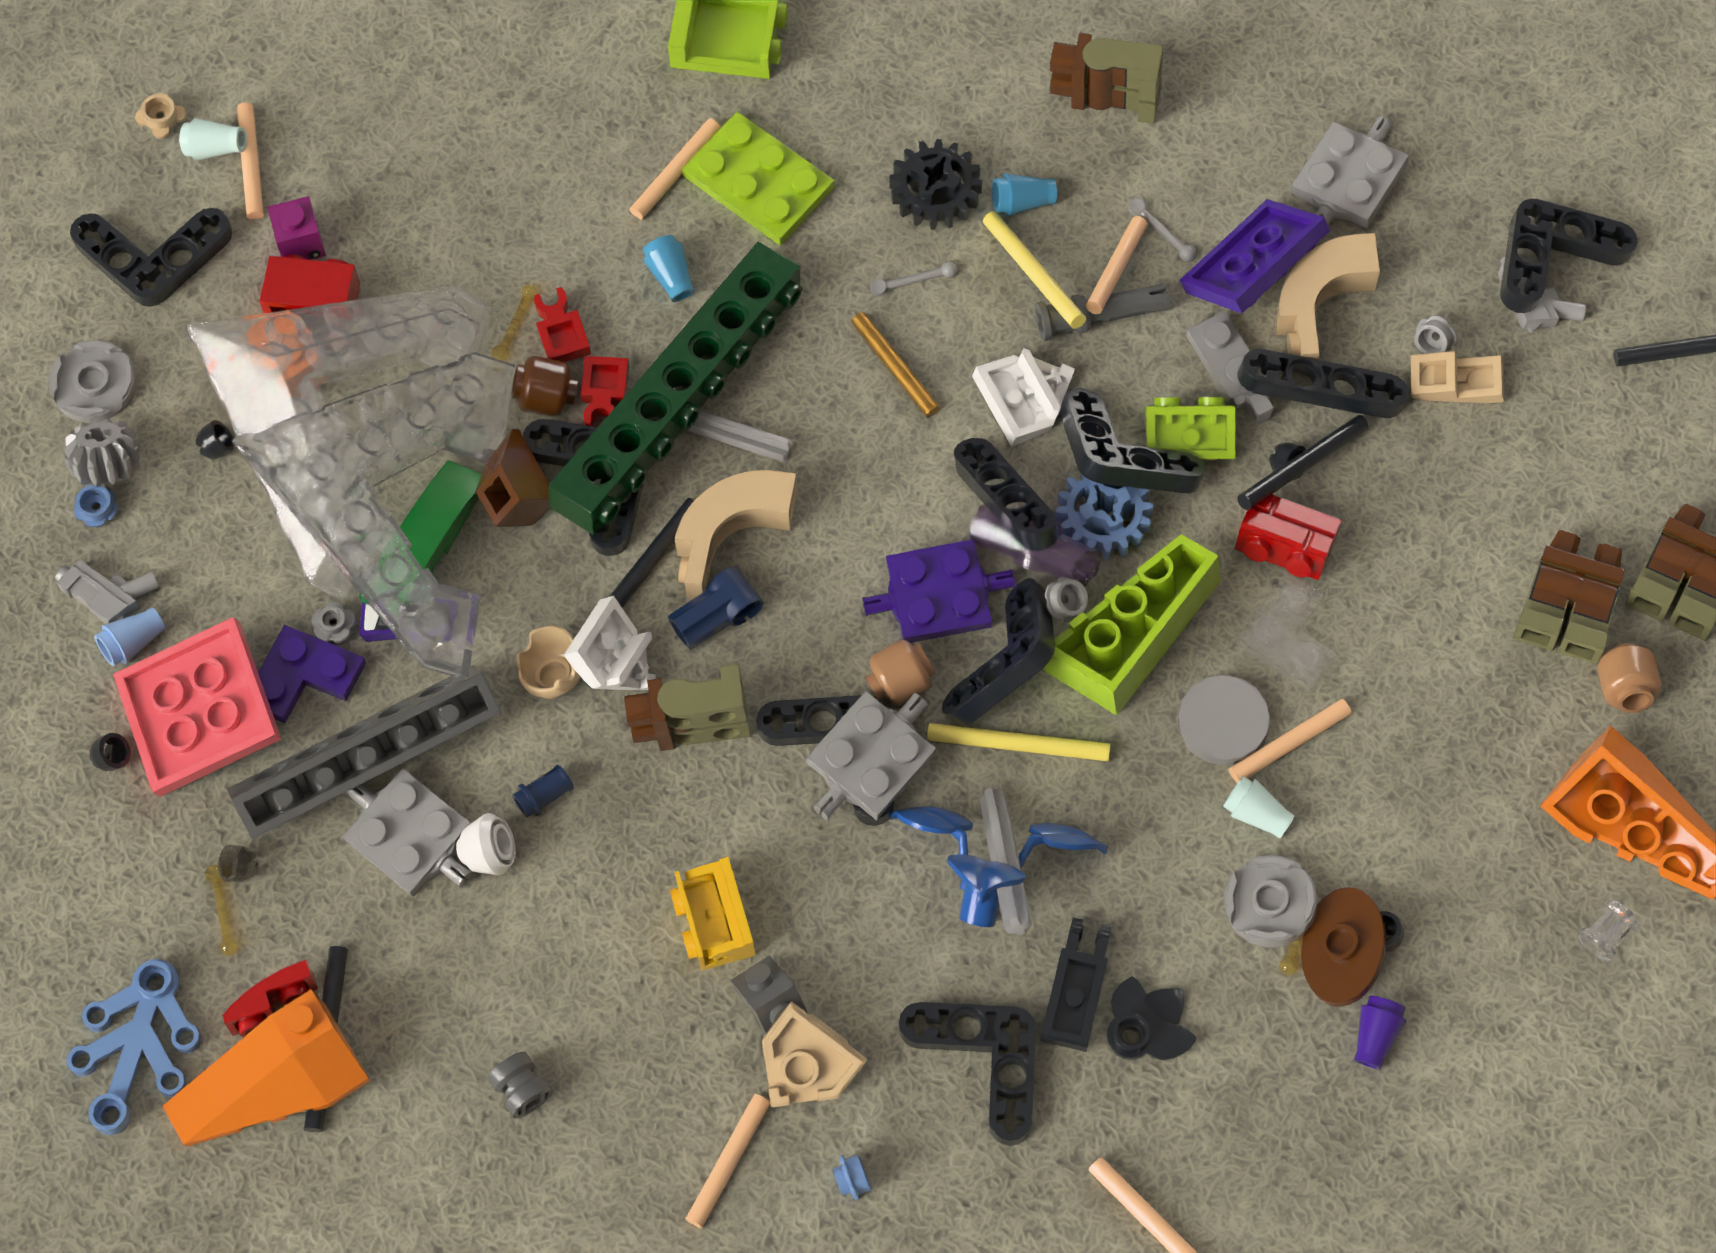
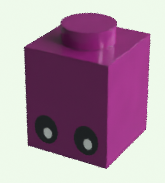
[267,196,326,260]

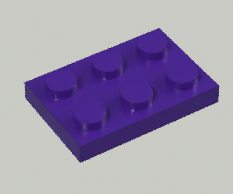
[1179,199,1330,313]

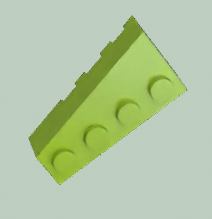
[1043,534,1221,716]

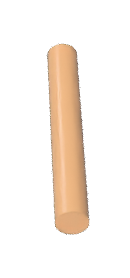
[237,102,264,220]
[630,118,721,220]
[1086,216,1148,314]
[1228,699,1352,783]
[685,1094,770,1229]
[1088,1157,1198,1253]

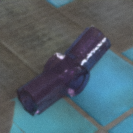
[969,505,1101,587]

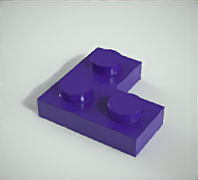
[258,625,366,723]

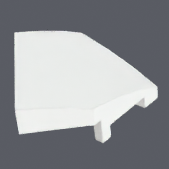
[972,348,1075,447]
[564,596,656,690]

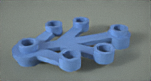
[67,959,202,1135]

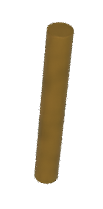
[851,312,941,418]

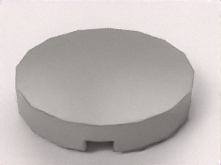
[49,340,137,423]
[1177,675,1270,765]
[1224,855,1318,948]

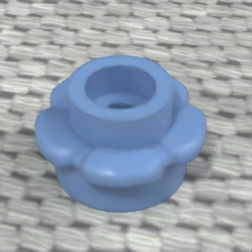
[74,485,118,527]
[833,1154,871,1200]

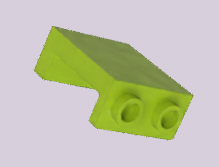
[668,0,789,79]

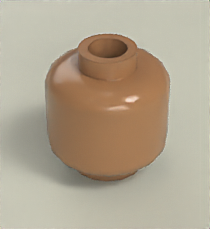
[865,639,936,707]
[1597,643,1662,713]

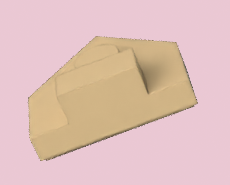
[762,1001,867,1107]

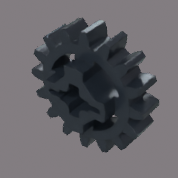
[889,139,982,230]

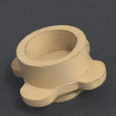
[135,93,186,139]

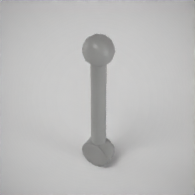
[1129,198,1196,262]
[870,261,958,296]

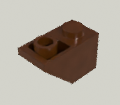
[476,429,550,527]

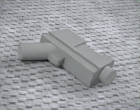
[1498,257,1586,333]
[55,559,159,624]

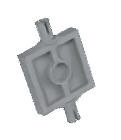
[1292,116,1409,229]
[806,691,936,821]
[342,768,473,897]

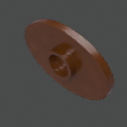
[1301,887,1386,1007]

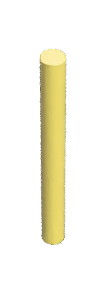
[983,211,1086,329]
[927,723,1111,762]

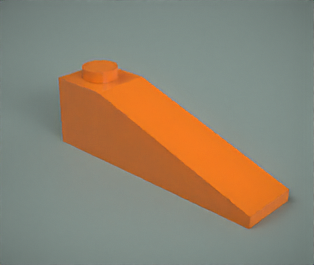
[1540,725,1716,900]
[162,989,371,1147]

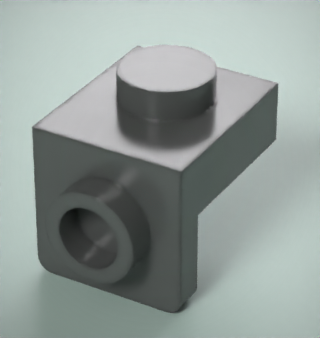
[730,955,808,1035]

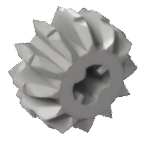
[64,418,141,487]

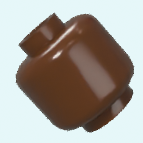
[511,356,578,417]

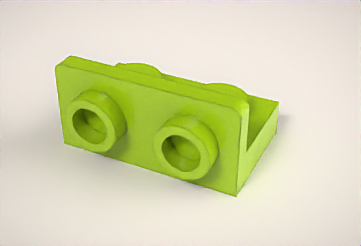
[1144,397,1235,459]

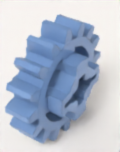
[1056,474,1153,561]

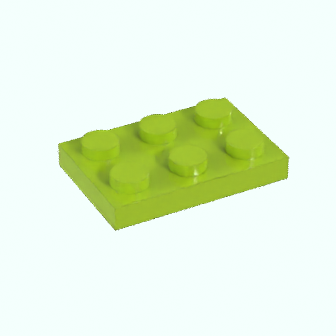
[682,111,835,246]

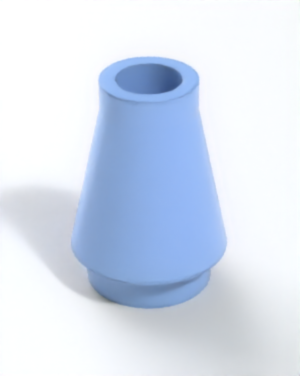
[94,608,166,666]

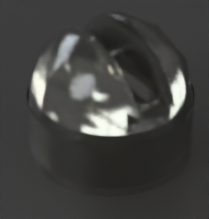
[218,845,258,882]

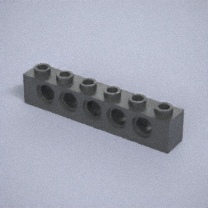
[227,665,501,839]

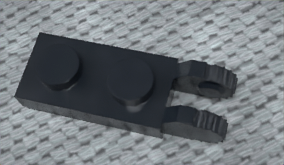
[1040,917,1112,1052]

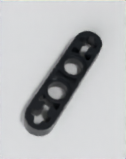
[1237,349,1409,418]
[954,438,1059,551]

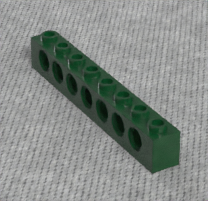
[548,241,802,535]

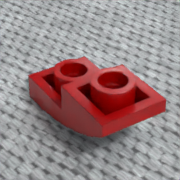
[222,959,318,1037]

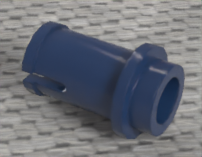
[512,764,574,818]

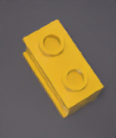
[669,857,756,971]

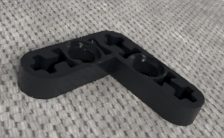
[1500,198,1638,313]
[70,208,233,307]
[1060,388,1206,493]
[523,419,644,556]
[942,578,1055,727]
[756,695,894,826]
[899,1002,1036,1146]

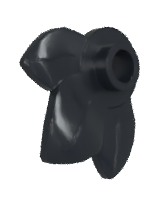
[1107,976,1196,1060]

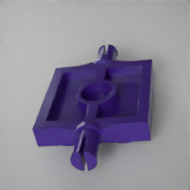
[862,539,1015,643]

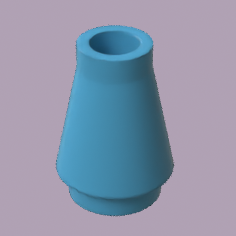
[992,173,1057,216]
[643,235,695,302]

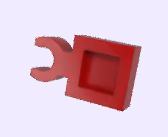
[534,287,591,362]
[580,356,630,427]

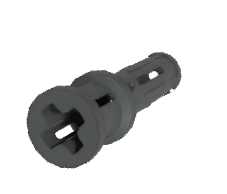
[1035,283,1170,341]

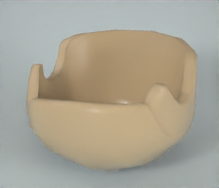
[516,625,581,699]

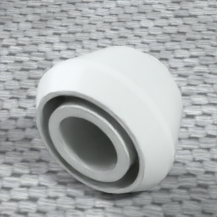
[456,813,516,875]

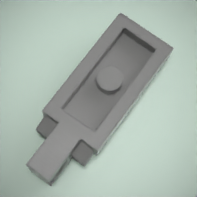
[1186,312,1274,426]

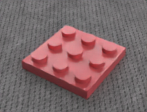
[113,617,282,797]

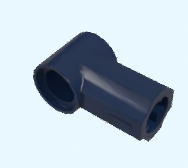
[668,566,764,650]

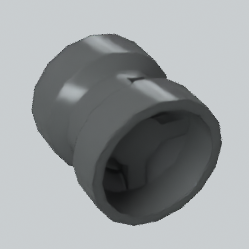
[487,1051,553,1118]

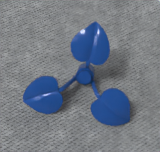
[890,806,1108,927]

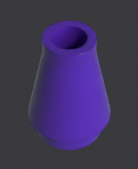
[1354,995,1407,1070]

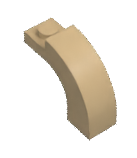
[1276,233,1380,373]
[675,470,798,600]

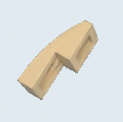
[1411,351,1504,403]

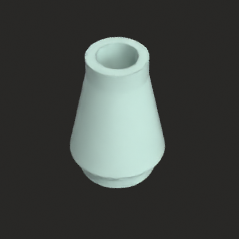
[180,118,247,161]
[1223,776,1295,839]

